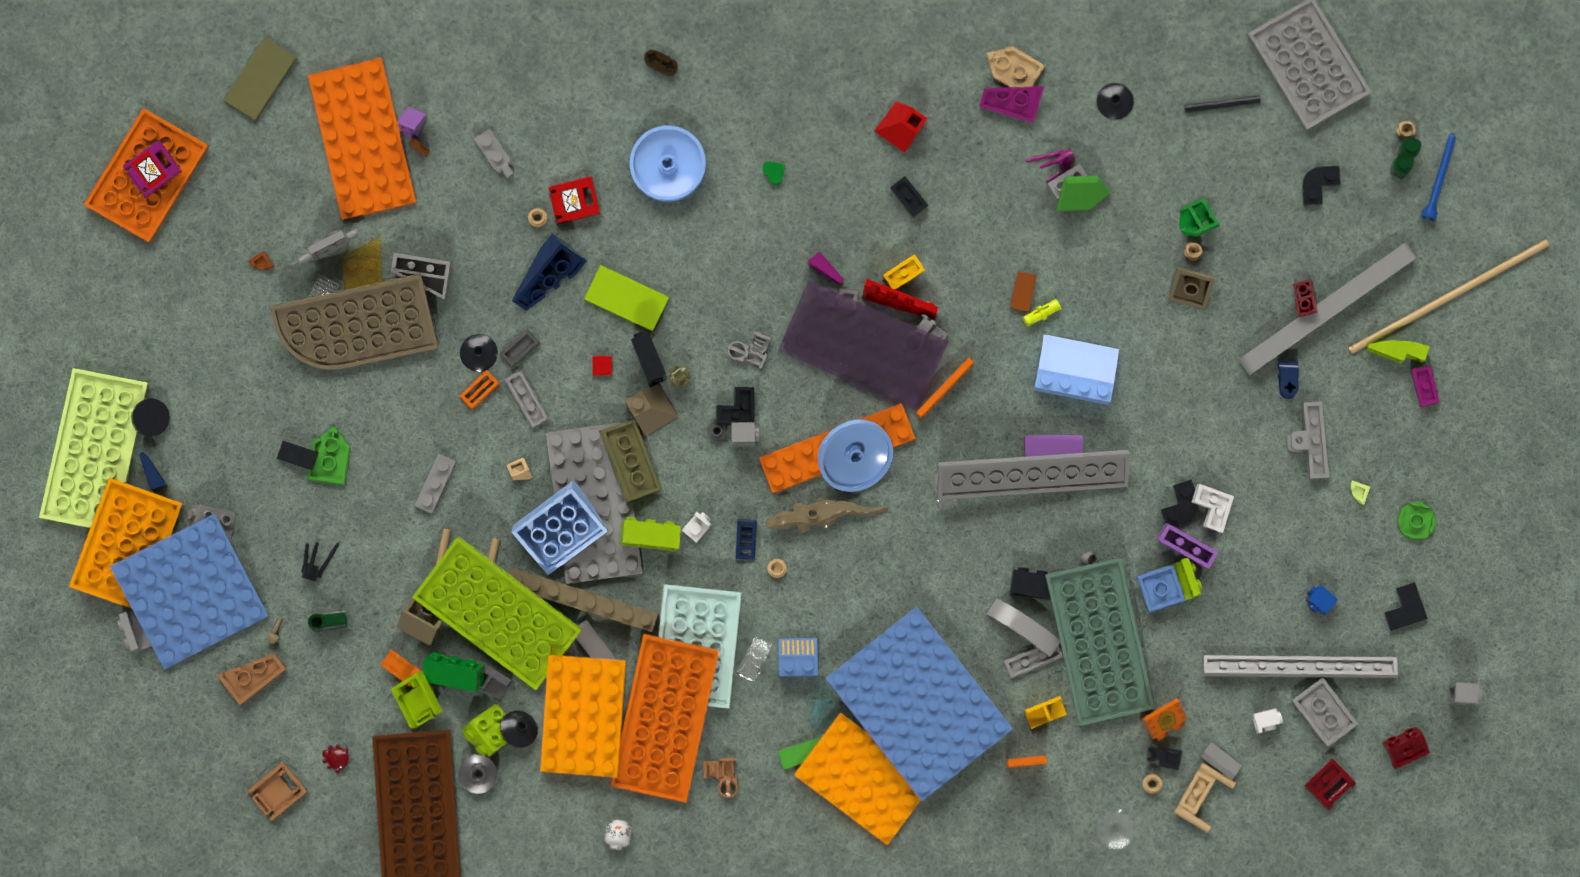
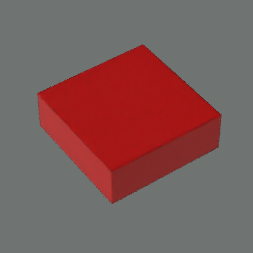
[592,356,612,376]

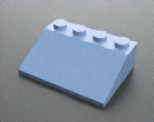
[1033,334,1119,405]
[512,480,608,575]

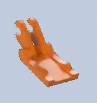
[379,649,434,690]

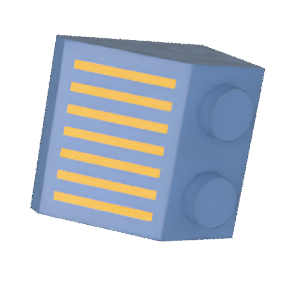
[779,638,818,677]

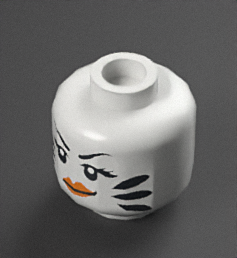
[605,820,632,850]

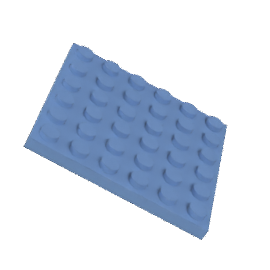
[110,513,269,669]

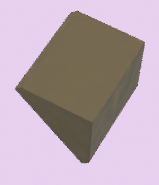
[1168,268,1215,309]

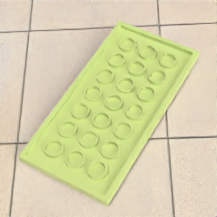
[39,368,149,528]

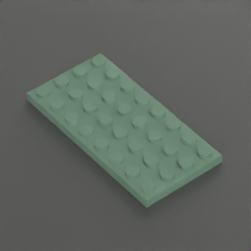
[1045,557,1155,726]

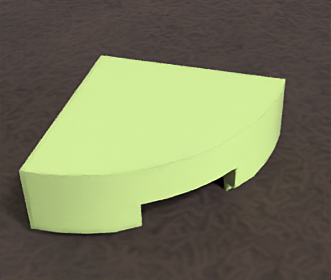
[1350,481,1370,505]

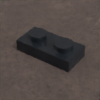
[890,176,929,218]

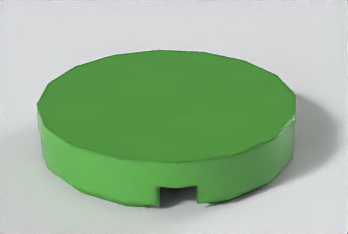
[1397,502,1436,540]

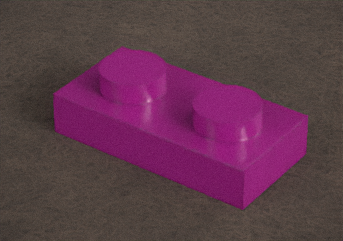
[1410,365,1440,407]

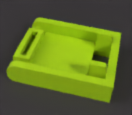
[391,671,442,730]

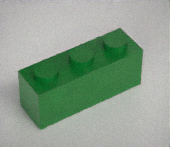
[423,653,485,692]

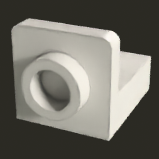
[682,512,712,543]

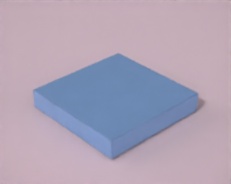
[1136,564,1186,613]

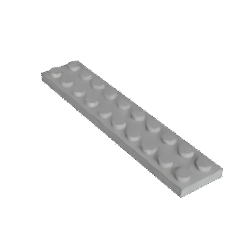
[937,450,1130,500]

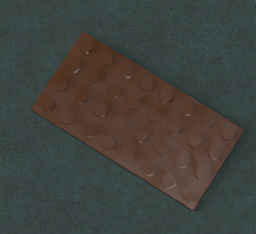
[372,730,461,877]

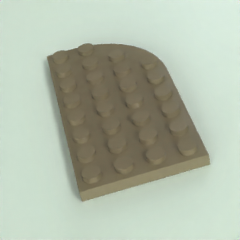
[270,273,438,370]

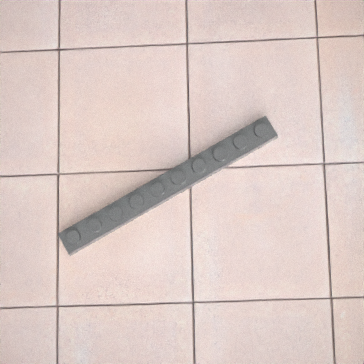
[1203,655,1398,678]

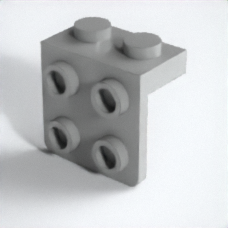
[188,505,235,541]
[117,612,152,652]

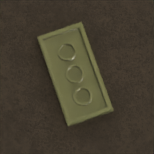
[223,38,297,121]
[599,418,662,503]

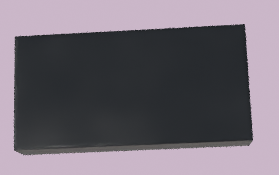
[276,441,319,471]

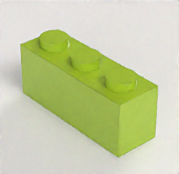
[619,517,681,551]

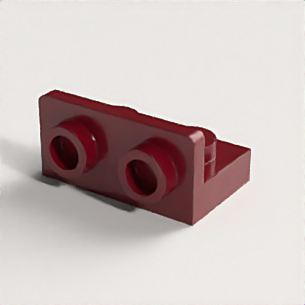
[1382,727,1430,769]

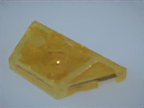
[343,238,382,290]

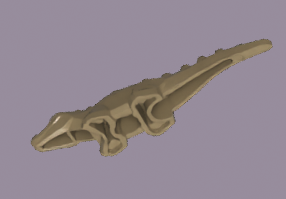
[766,497,889,533]

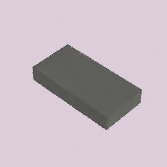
[499,329,540,368]

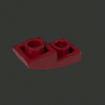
[1293,279,1318,318]

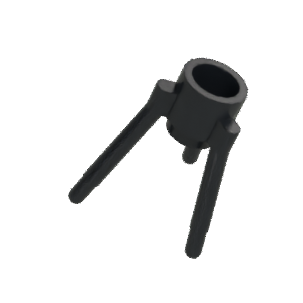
[301,542,339,582]

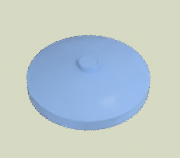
[630,126,706,202]
[817,420,893,492]

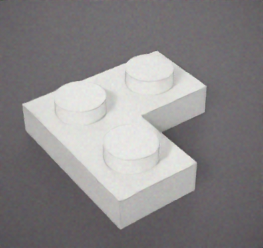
[1192,484,1234,533]

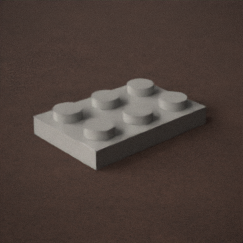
[1292,677,1358,747]

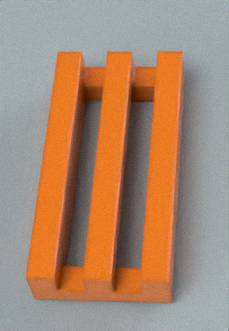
[459,370,500,410]

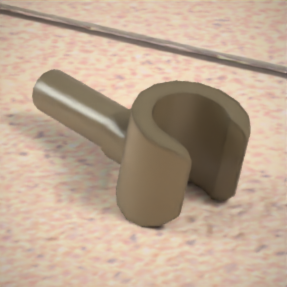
[267,617,283,646]

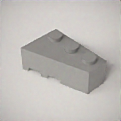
[391,253,453,300]

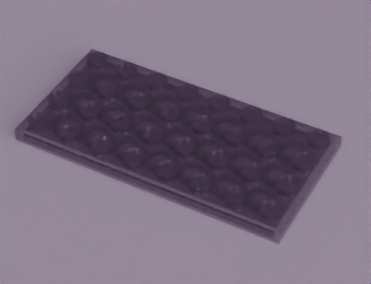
[778,280,949,411]

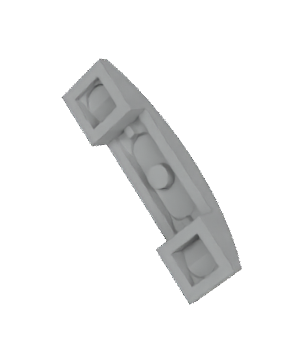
[986,599,1060,657]

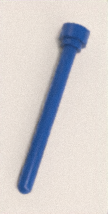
[1421,134,1456,221]

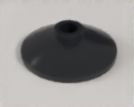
[1096,83,1134,120]
[460,334,498,372]
[500,710,538,748]

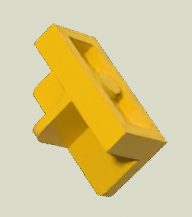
[882,254,925,290]
[1024,696,1067,729]

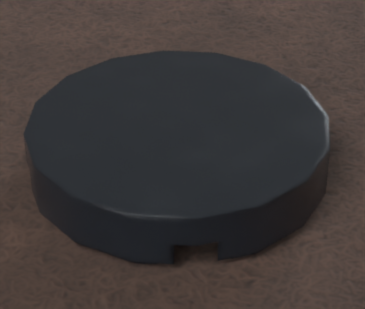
[131,398,170,437]

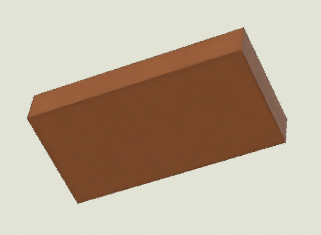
[1010,271,1037,313]

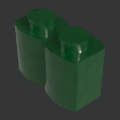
[1390,136,1421,179]

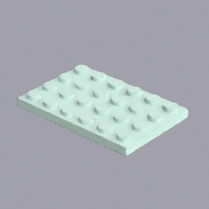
[659,584,741,708]

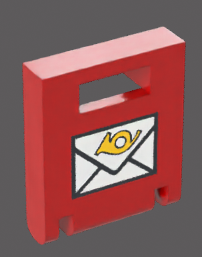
[548,176,601,225]

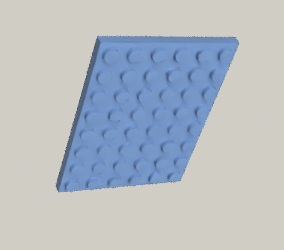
[825,607,1013,801]

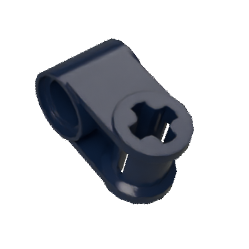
[1277,362,1299,399]

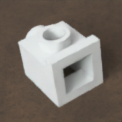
[1252,709,1283,734]

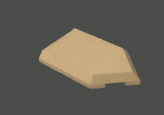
[987,46,1045,87]

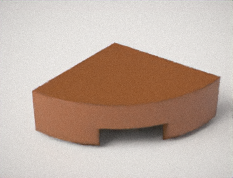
[409,138,430,157]
[248,251,275,270]

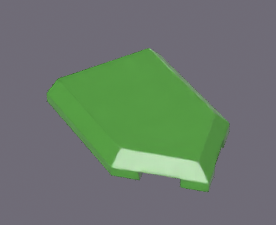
[1056,175,1111,212]
[306,426,351,485]

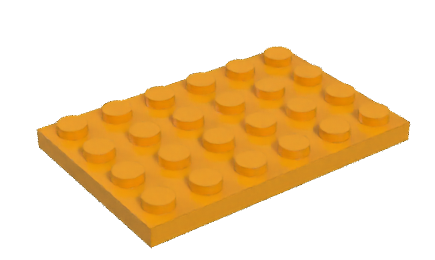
[69,478,183,609]
[540,655,626,778]
[794,713,920,845]

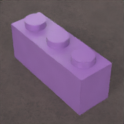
[1024,435,1083,457]
[1155,524,1218,569]

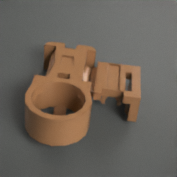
[704,758,738,798]

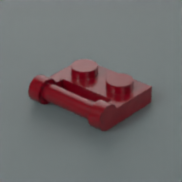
[1304,758,1356,811]

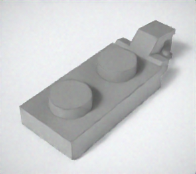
[474,129,514,179]

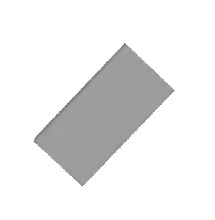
[1201,742,1242,780]

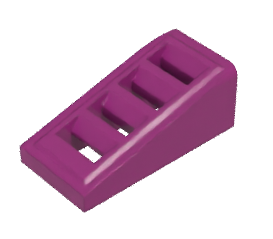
[808,252,844,286]

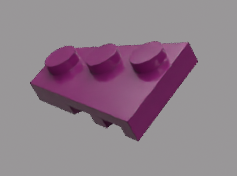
[979,86,1045,123]

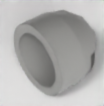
[1081,552,1098,565]

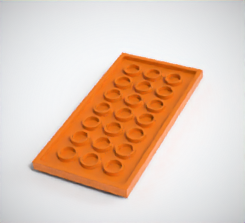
[308,58,417,221]
[611,634,720,803]

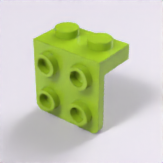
[1153,558,1203,600]
[462,704,507,758]

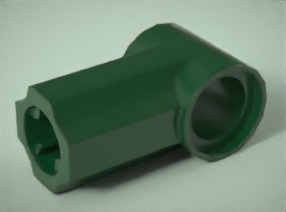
[308,611,347,632]

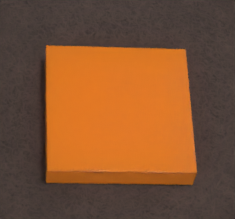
[1005,756,1047,768]

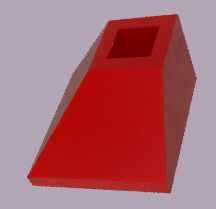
[874,101,928,153]

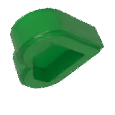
[762,161,785,185]

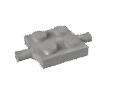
[298,229,360,265]

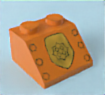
[1141,698,1187,741]

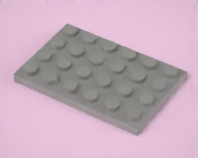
[1247,0,1372,131]

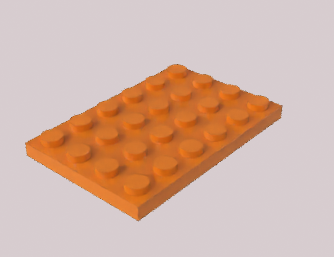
[84,108,209,243]

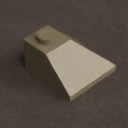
[625,384,678,436]

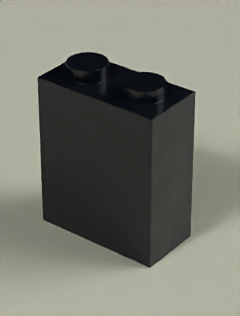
[631,331,667,387]

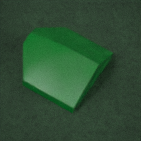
[1179,197,1220,237]

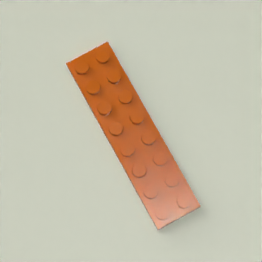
[759,403,916,494]

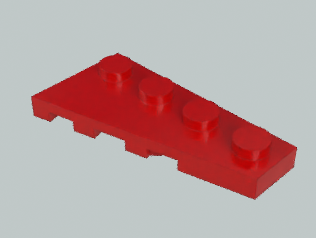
[862,279,938,320]

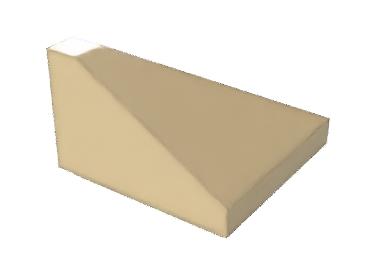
[506,457,533,480]

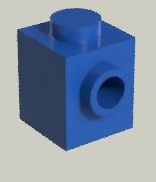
[1306,585,1338,616]

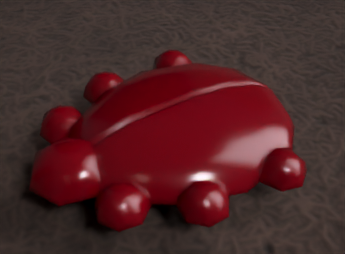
[322,744,349,773]

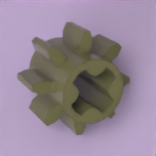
[667,365,691,389]

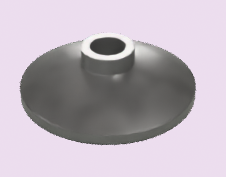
[458,755,497,794]

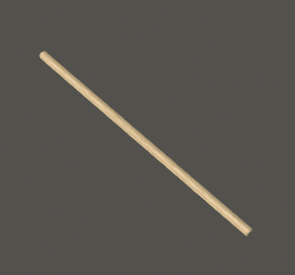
[1348,239,1549,354]

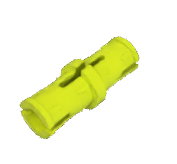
[1022,299,1061,327]

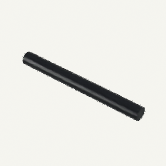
[1184,95,1261,113]

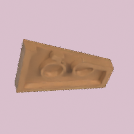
[217,654,287,706]

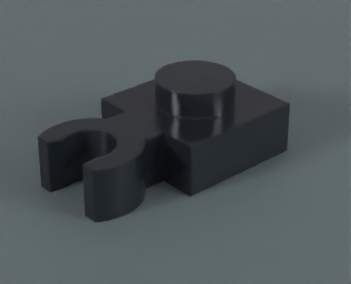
[1146,747,1182,770]

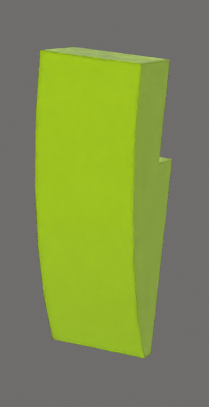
[1366,340,1430,364]

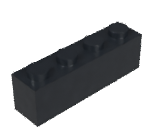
[1010,567,1050,600]

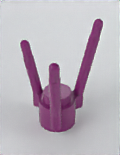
[1026,149,1075,183]

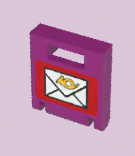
[123,140,182,198]

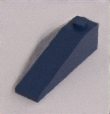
[512,233,587,311]

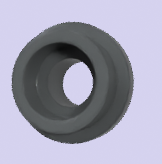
[707,422,727,441]

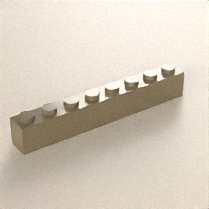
[508,567,659,634]

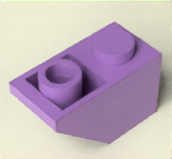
[397,107,427,139]

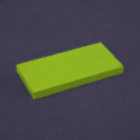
[584,265,669,332]

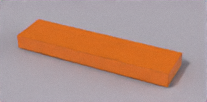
[916,358,974,419]

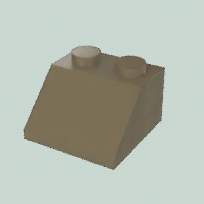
[396,598,445,645]

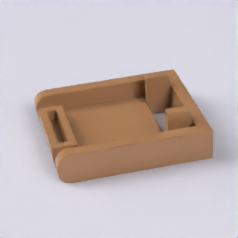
[247,762,308,822]

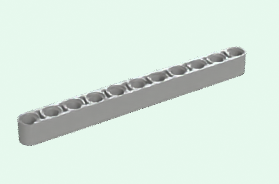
[1238,243,1417,376]

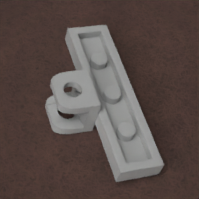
[1286,402,1329,479]

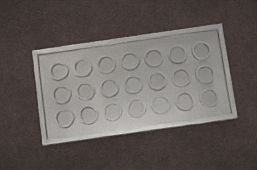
[546,422,643,585]

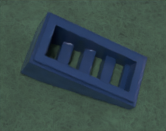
[139,452,168,491]
[736,519,757,560]

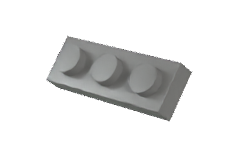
[415,453,456,514]

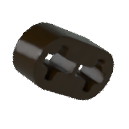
[644,49,678,76]

